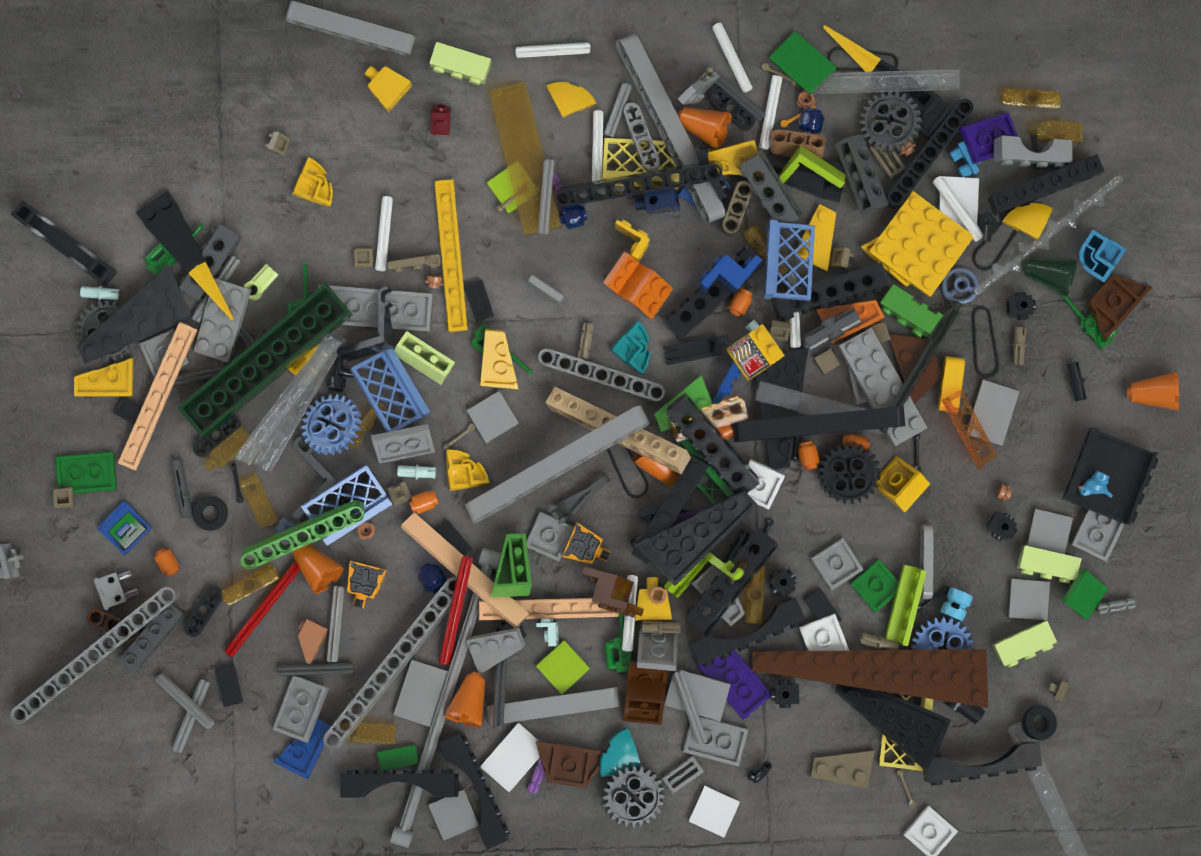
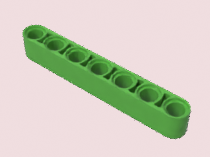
[241,500,365,569]

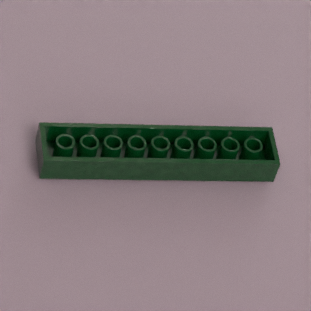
[177,283,353,438]

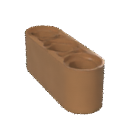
[769,130,826,158]

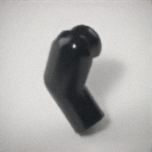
[748,761,772,783]

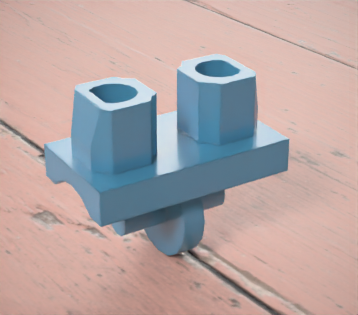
[949,142,982,178]

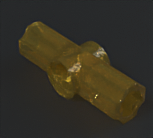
[1001,88,1061,110]
[743,224,792,279]
[220,564,280,607]
[745,566,765,624]

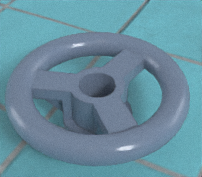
[941,267,979,305]

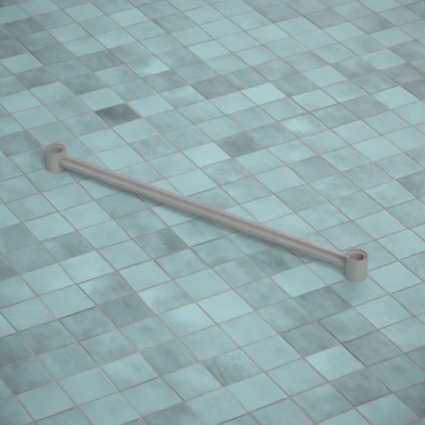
[390,548,502,848]

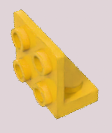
[615,220,650,262]

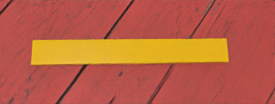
[434,179,468,332]

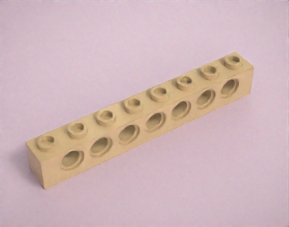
[545,387,691,474]

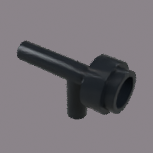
[979,212,998,242]
[327,346,358,392]

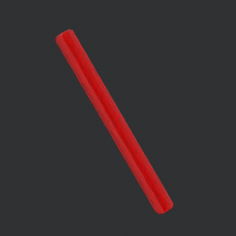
[439,555,473,665]
[224,561,300,657]

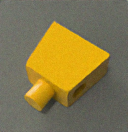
[365,66,412,113]
[635,577,672,620]

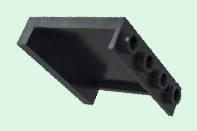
[1062,427,1158,525]

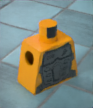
[562,523,610,564]
[347,561,387,608]

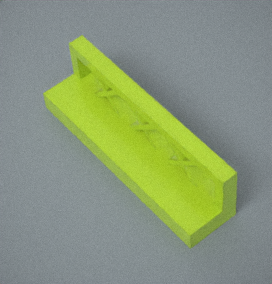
[885,564,927,646]

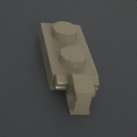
[387,254,441,273]

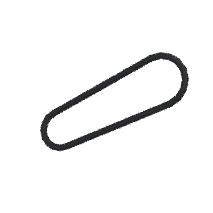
[828,47,899,71]
[973,218,1018,271]
[972,307,999,378]
[607,447,649,498]

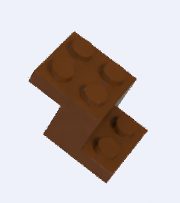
[582,567,644,618]
[623,661,668,725]

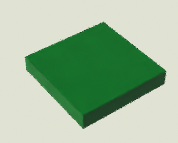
[850,559,899,613]
[1061,569,1108,620]

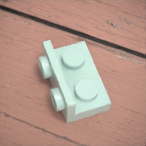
[536,618,559,646]

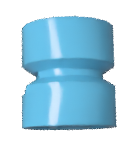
[940,587,973,622]

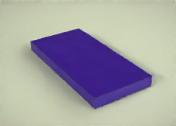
[693,636,771,720]

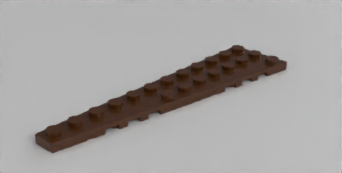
[752,649,988,708]

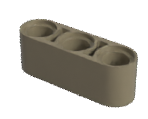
[722,181,752,236]

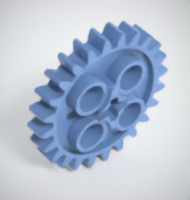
[301,394,362,456]
[911,616,975,650]

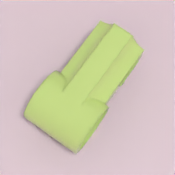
[244,264,279,300]

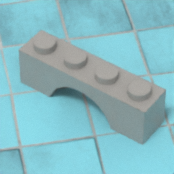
[994,136,1072,169]

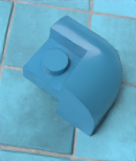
[1079,229,1127,282]

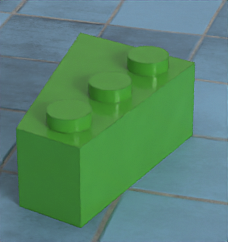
[878,284,943,338]
[654,375,715,433]
[491,533,532,598]

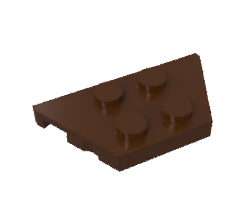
[1087,274,1153,340]
[889,334,943,404]
[535,741,607,788]

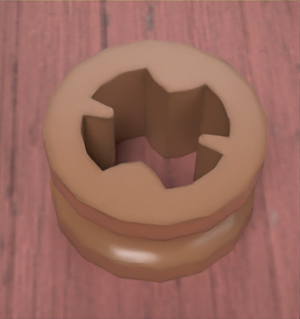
[649,587,667,604]

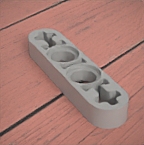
[623,102,660,172]
[920,524,933,599]

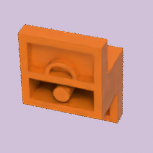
[603,251,673,320]

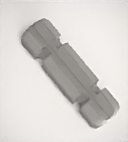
[1097,598,1136,614]

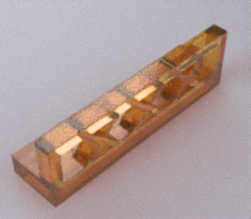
[942,390,998,470]
[669,395,749,442]

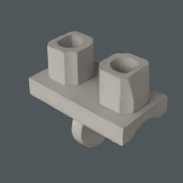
[0,543,24,579]

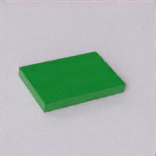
[769,31,836,95]
[55,452,117,494]

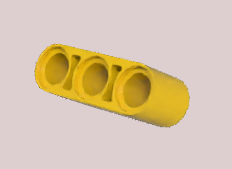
[938,356,965,413]

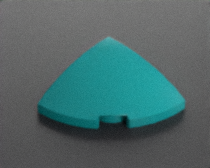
[610,321,650,375]
[599,727,641,777]

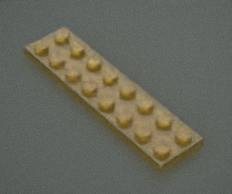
[489,82,562,237]

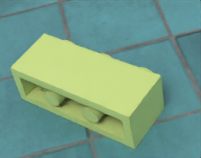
[430,42,492,85]
[394,331,455,385]
[1017,545,1082,584]
[992,621,1057,668]

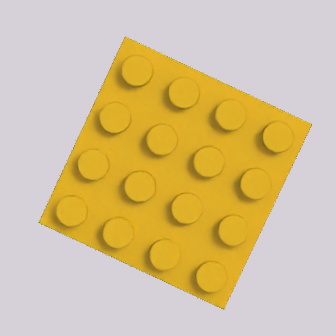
[868,191,974,298]

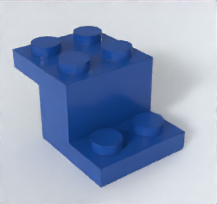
[699,254,762,294]

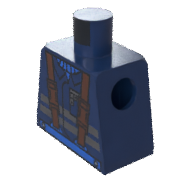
[635,188,680,215]

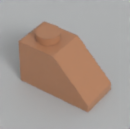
[297,619,329,664]

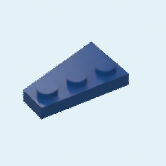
[712,361,741,407]
[273,718,332,779]

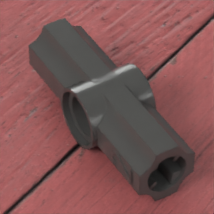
[803,307,862,351]

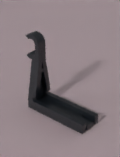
[337,287,395,362]
[663,335,729,366]

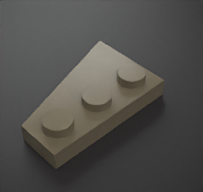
[810,750,875,789]

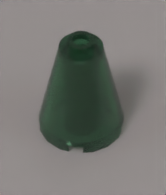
[1022,257,1078,296]

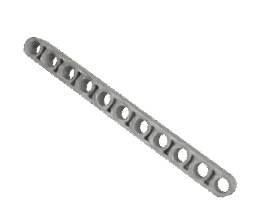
[616,34,725,224]
[465,405,650,523]
[323,577,457,749]
[10,584,180,724]

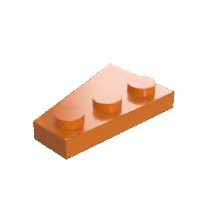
[816,300,885,344]

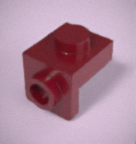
[431,104,451,135]

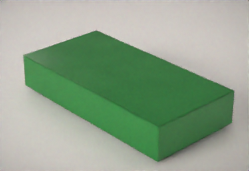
[377,744,419,771]

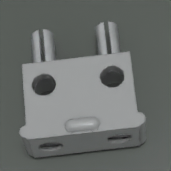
[94,570,139,611]

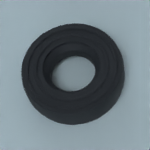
[193,496,228,531]
[1022,705,1057,741]

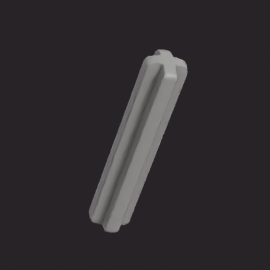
[604,83,632,138]

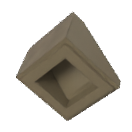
[865,322,890,344]
[53,487,76,509]

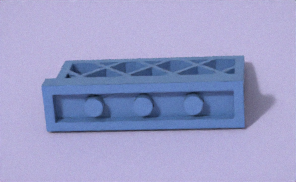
[763,220,815,301]
[350,348,430,432]
[301,464,392,546]

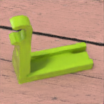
[765,145,845,193]
[663,552,744,598]

